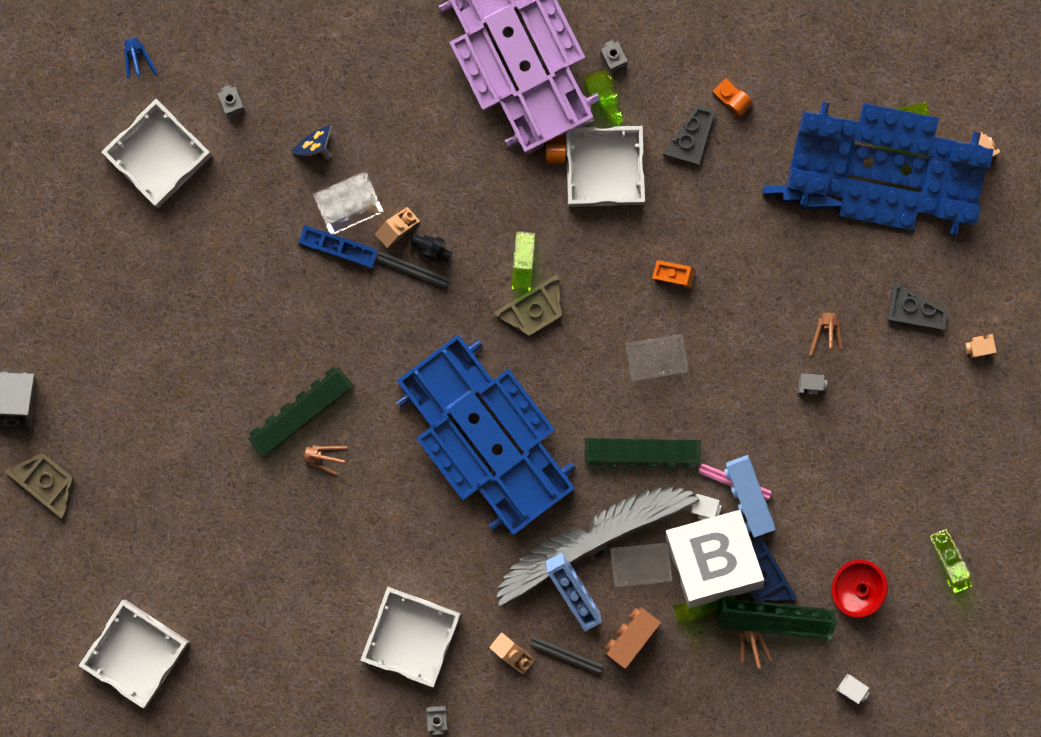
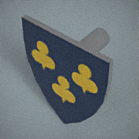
[291,124,332,160]

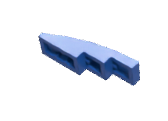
[762,185,842,209]
[298,225,378,268]

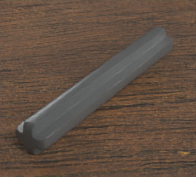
[377,252,449,288]
[530,637,603,674]

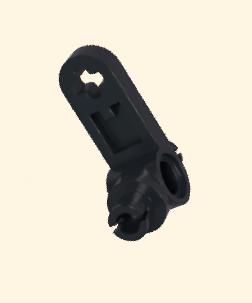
[410,233,453,263]

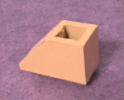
[375,207,420,248]
[489,632,535,674]

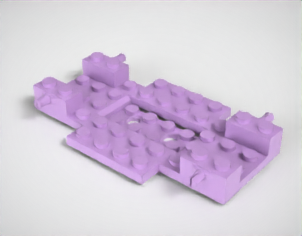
[439,0,600,155]

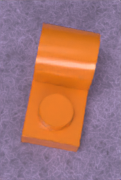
[712,78,753,119]
[546,133,566,164]
[652,260,696,289]

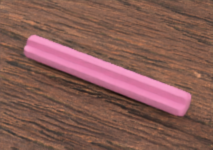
[698,464,771,500]

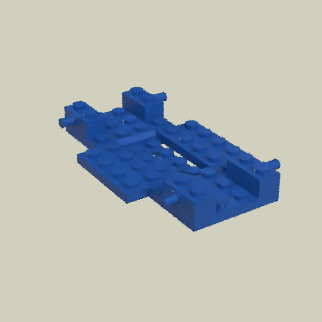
[786,101,994,235]
[396,334,576,535]

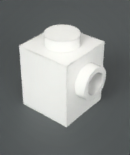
[691,494,721,520]
[837,674,869,704]

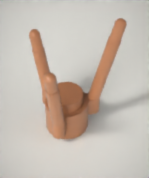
[809,313,842,357]
[304,445,348,476]
[739,625,772,669]

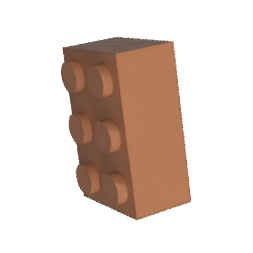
[605,607,661,669]

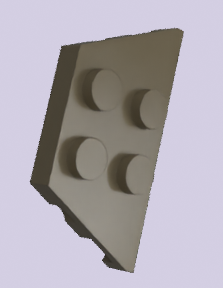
[494,274,562,336]
[5,453,74,519]

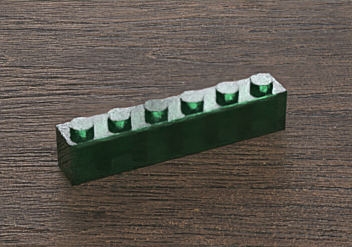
[248,367,354,457]
[584,438,701,467]
[716,597,837,640]

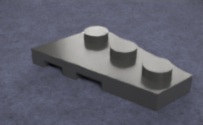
[662,105,715,166]
[887,282,948,330]

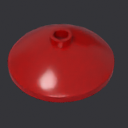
[832,560,888,618]

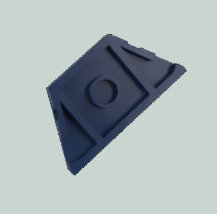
[749,535,797,602]

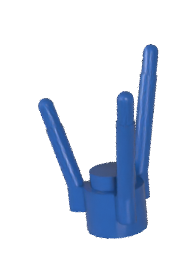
[123,38,158,78]

